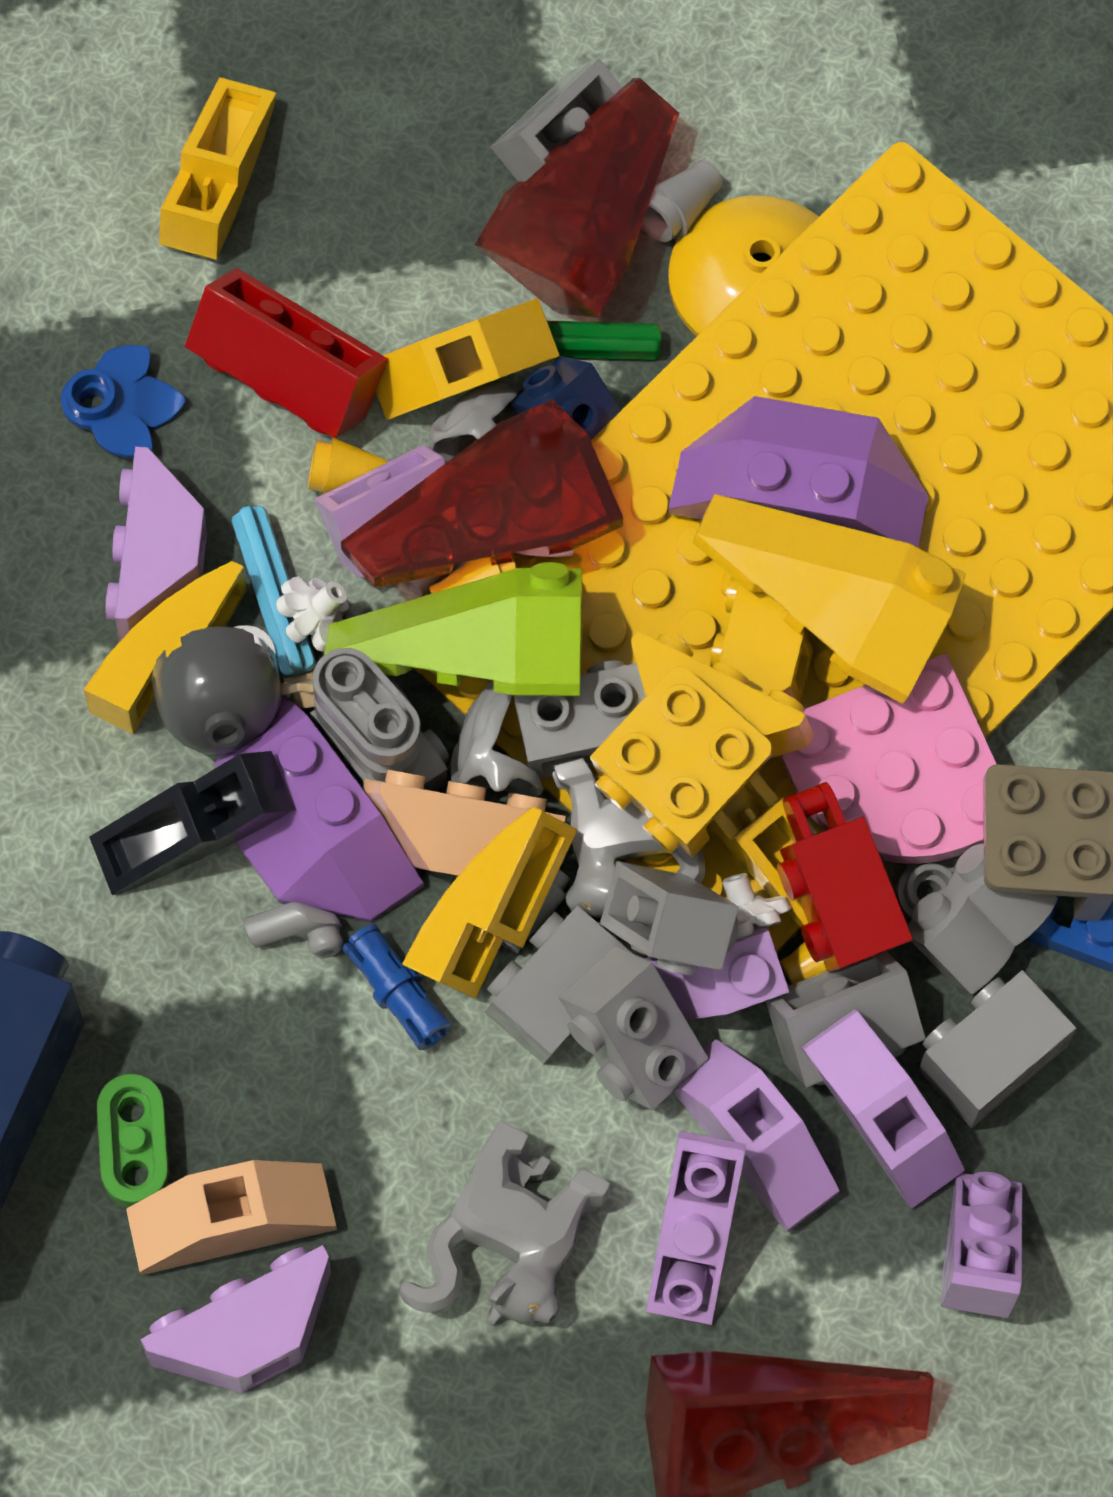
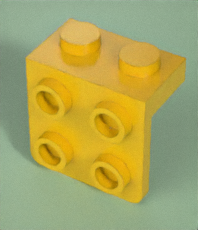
[590,666,772,858]

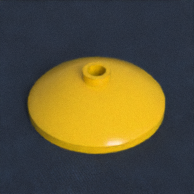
[668,195,819,336]

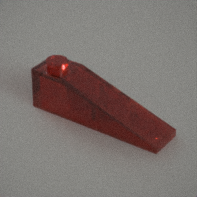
[475,78,680,318]
[341,399,623,588]
[645,1351,934,1497]

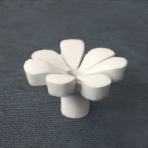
[276,576,349,652]
[722,873,792,939]

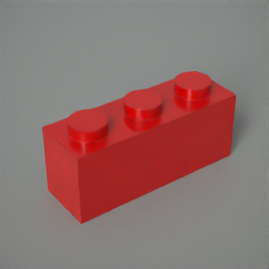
[184,268,388,438]

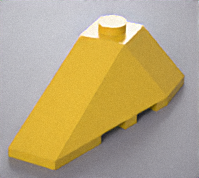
[692,494,966,704]

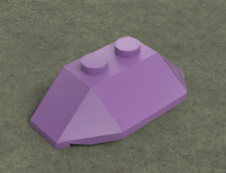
[668,396,928,548]
[214,695,424,923]

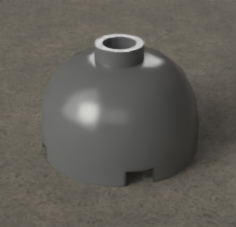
[151,626,282,755]

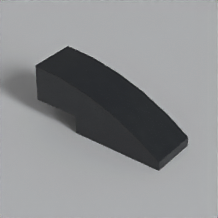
[89,751,295,895]

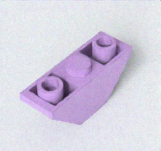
[106,447,208,641]
[801,1009,965,1209]
[673,1039,840,1233]
[646,1131,746,1325]
[941,1172,1022,1318]
[141,1245,331,1393]

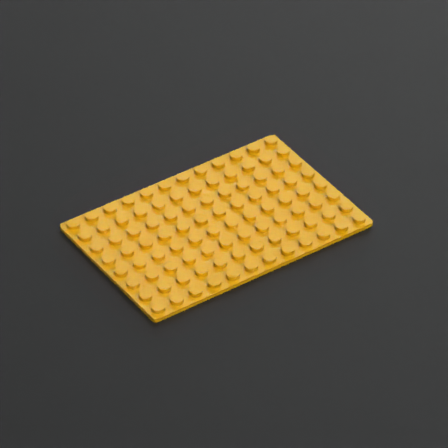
[413,142,1113,954]

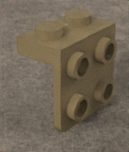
[983,764,1113,921]

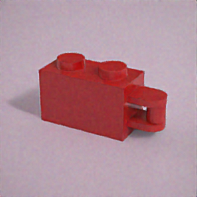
[777,782,913,972]

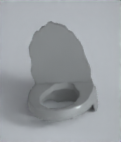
[428,381,519,494]
[449,680,544,797]

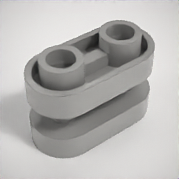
[313,648,420,782]

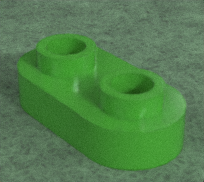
[97,1074,169,1208]

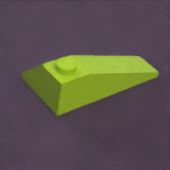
[324,562,582,696]

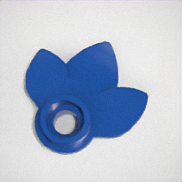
[61,345,186,459]

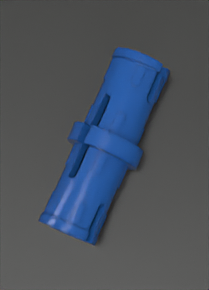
[343,924,452,1051]

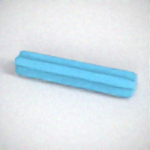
[232,506,316,678]

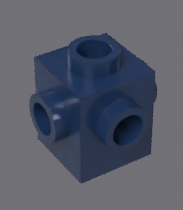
[509,356,621,458]

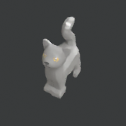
[552,758,705,918]
[399,1120,610,1326]

